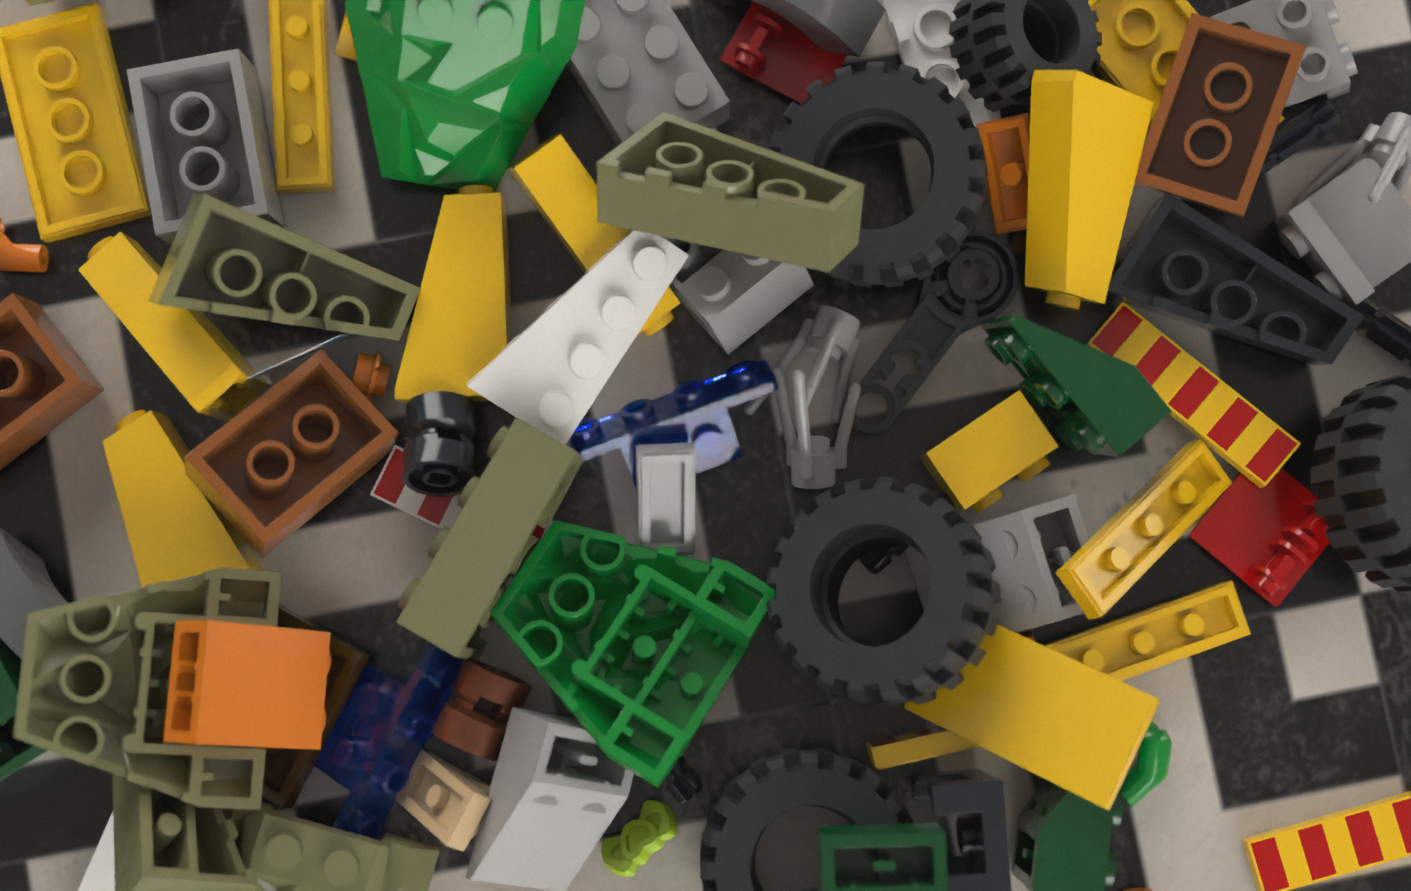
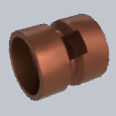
[432,658,532,761]

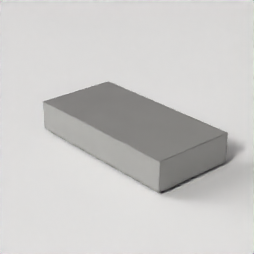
[636,442,696,555]

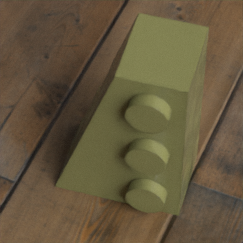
[112,773,259,891]

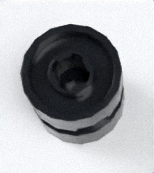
[402,391,479,497]

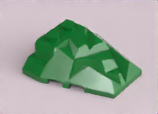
[345,0,585,193]
[491,520,776,788]

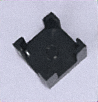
[911,769,1012,891]

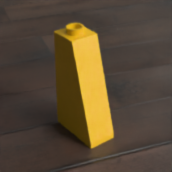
[1025,70,1154,310]
[507,134,681,336]
[395,185,512,405]
[78,232,270,422]
[102,409,265,588]

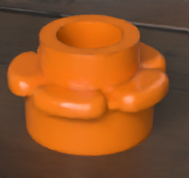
[351,351,391,401]

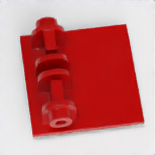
[720,1,848,104]
[1188,468,1330,608]

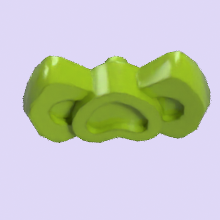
[601,800,678,877]

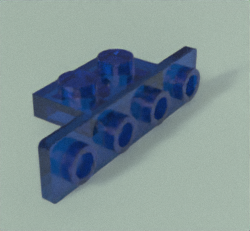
[566,360,779,488]
[314,642,464,839]

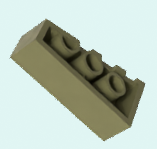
[597,112,864,272]
[149,194,421,341]
[397,417,584,660]

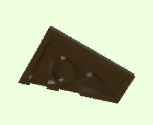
[260,604,371,809]

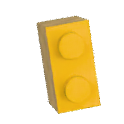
[919,390,1058,514]

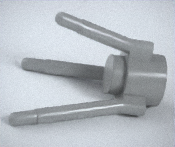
[1293,112,1411,206]
[744,305,861,424]
[771,366,861,489]

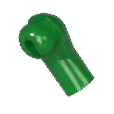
[1119,721,1172,807]

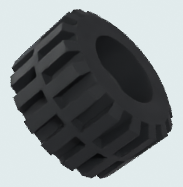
[949,0,1102,117]

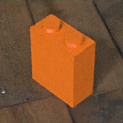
[163,620,331,750]

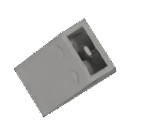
[629,229,814,355]
[904,493,1090,633]
[465,707,634,891]

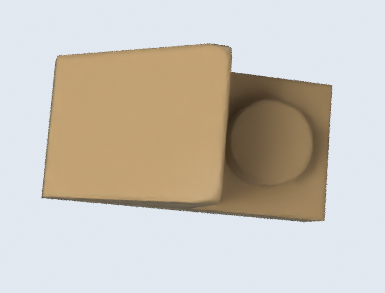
[395,749,491,852]

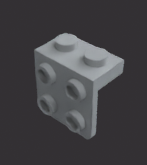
[1210,0,1358,108]
[1275,158,1411,307]

